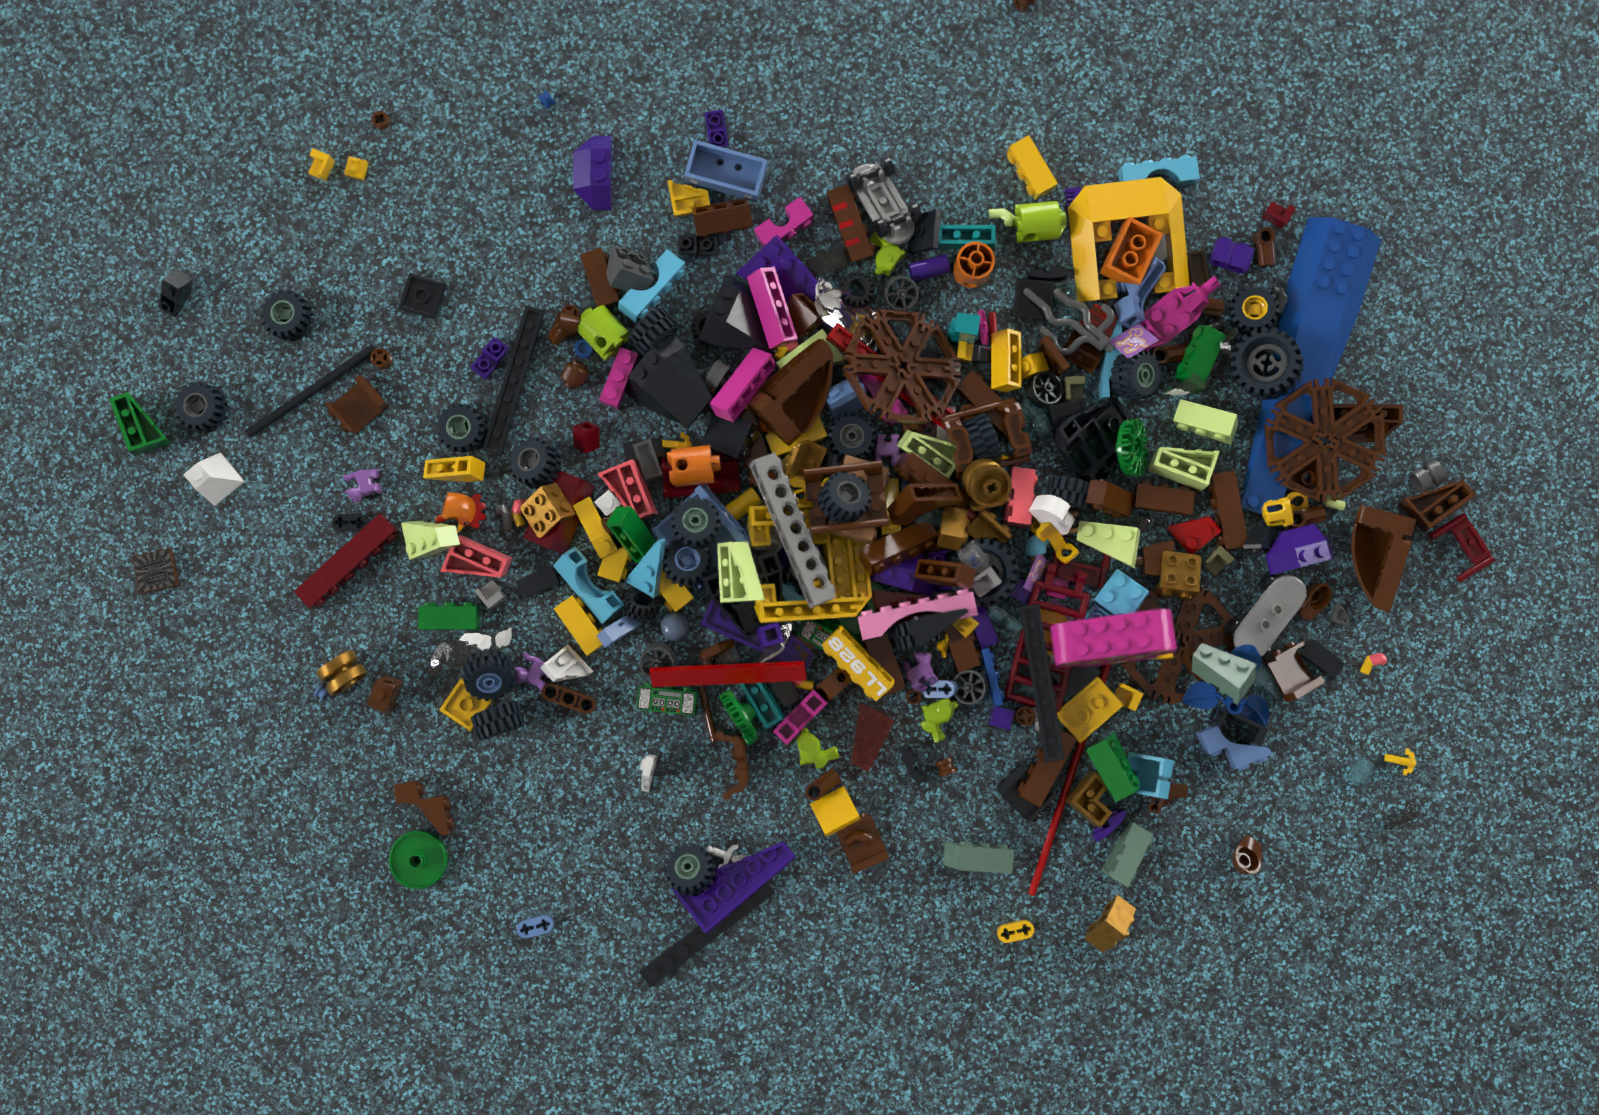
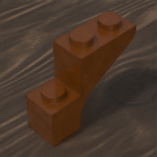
[393,780,455,835]

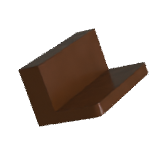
[1063,331,1105,374]

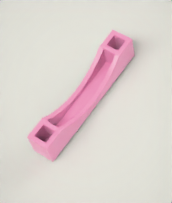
[858,588,978,640]

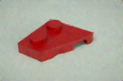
[1167,516,1222,554]

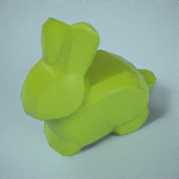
[869,231,906,276]
[920,698,959,743]
[796,728,839,769]

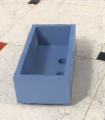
[684,140,768,202]

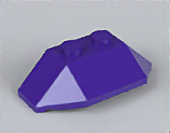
[573,136,612,211]
[1265,524,1334,575]
[870,554,935,596]

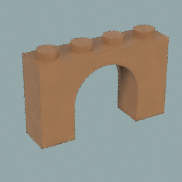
[825,455,890,544]

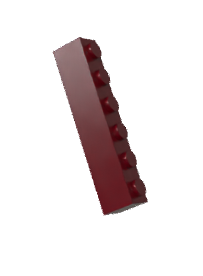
[293,513,400,609]

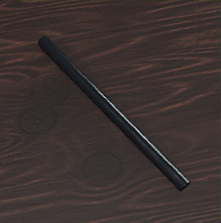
[245,344,376,438]

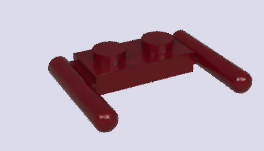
[1429,513,1495,582]
[1051,536,1112,589]

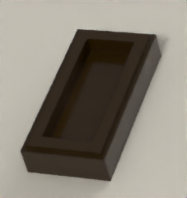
[1187,249,1210,286]

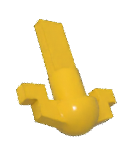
[662,432,692,448]
[936,631,949,658]
[1384,748,1416,776]

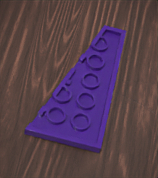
[736,235,853,330]
[700,600,814,670]
[671,842,797,934]

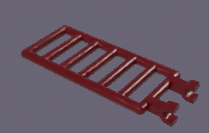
[1004,563,1091,713]

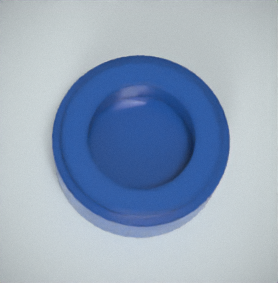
[574,339,594,359]

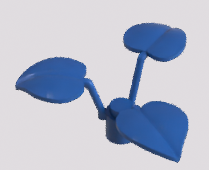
[1182,644,1269,727]

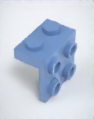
[826,377,866,420]

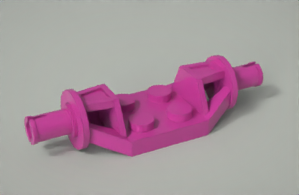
[1139,276,1221,351]

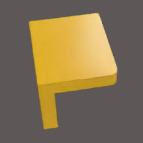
[308,148,335,181]
[1114,683,1144,711]

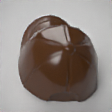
[1299,582,1332,620]
[1232,835,1262,875]

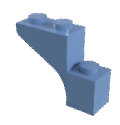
[1114,256,1166,329]
[1196,726,1272,771]

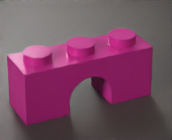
[754,197,813,247]
[599,347,640,410]
[773,689,827,745]

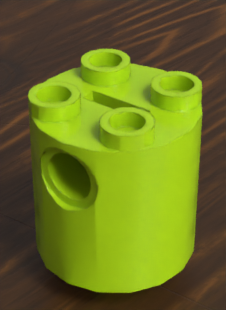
[1014,201,1067,243]
[576,305,630,361]

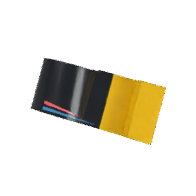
[956,341,991,364]

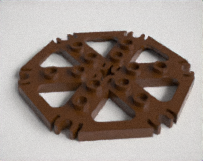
[842,309,961,424]
[1264,378,1386,502]
[1120,587,1236,705]

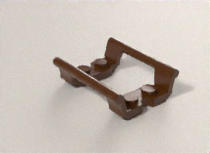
[940,397,1032,480]
[804,460,889,534]
[715,729,750,800]

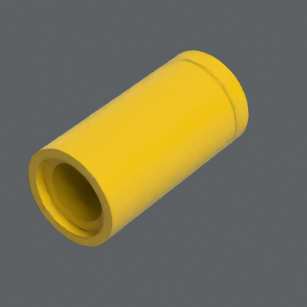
[725,487,763,521]

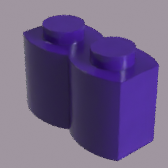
[1208,237,1254,274]

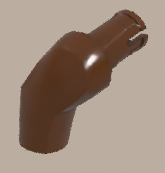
[699,638,735,665]
[1148,783,1188,814]

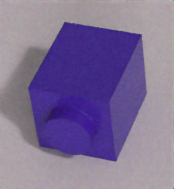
[756,623,784,649]
[988,706,1014,730]

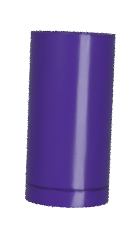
[908,254,950,282]

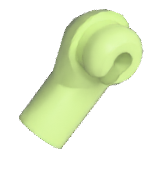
[989,208,1015,227]
[1320,494,1346,511]

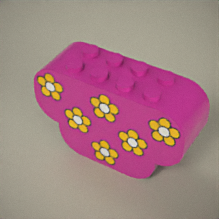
[1050,609,1177,667]

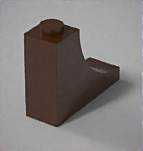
[887,484,963,525]

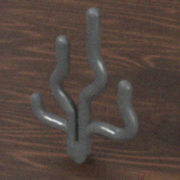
[1023,288,1115,356]

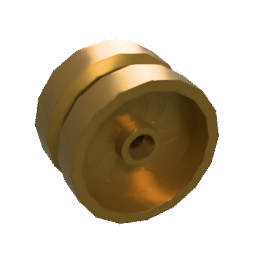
[962,458,1012,508]
[316,650,368,696]

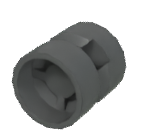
[1409,459,1447,494]

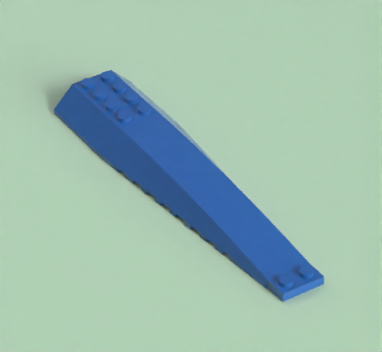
[1241,217,1381,516]

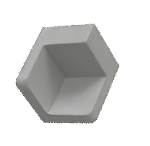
[972,566,1002,598]
[475,580,507,609]

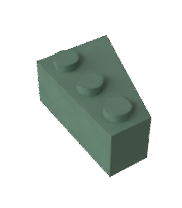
[1192,643,1257,705]
[1100,821,1154,887]
[943,841,1014,874]

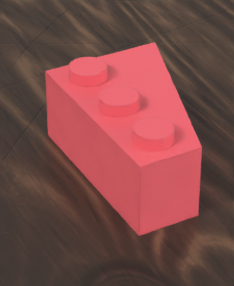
[597,459,658,521]
[1003,467,1038,528]
[440,535,513,577]

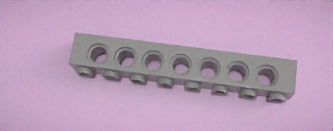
[750,453,836,609]

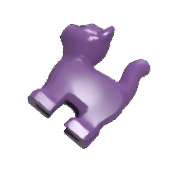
[875,434,902,469]
[343,469,383,503]
[903,651,939,692]
[514,652,549,691]

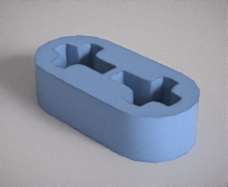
[921,680,958,698]
[517,915,554,938]

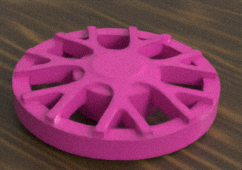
[978,309,989,345]

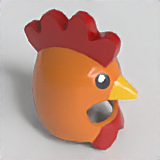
[435,492,486,532]

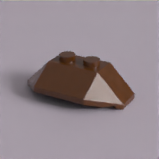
[1333,403,1404,442]

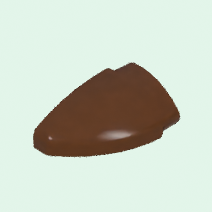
[747,339,833,446]
[1351,505,1417,612]

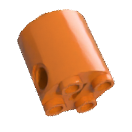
[953,242,995,288]
[667,445,721,487]

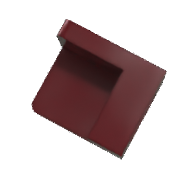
[1262,202,1296,229]
[572,421,600,454]

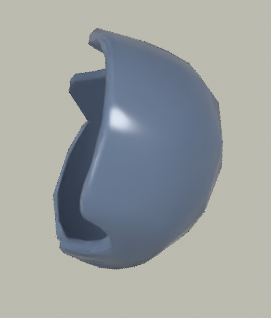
[661,611,690,643]

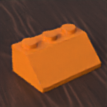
[1099,216,1163,285]

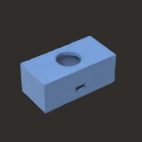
[597,615,641,648]

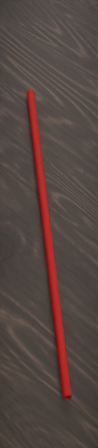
[1028,664,1112,896]

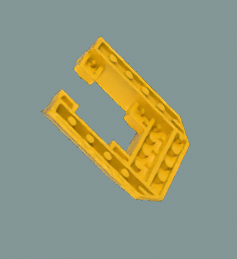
[1068,177,1190,302]
[747,504,872,623]

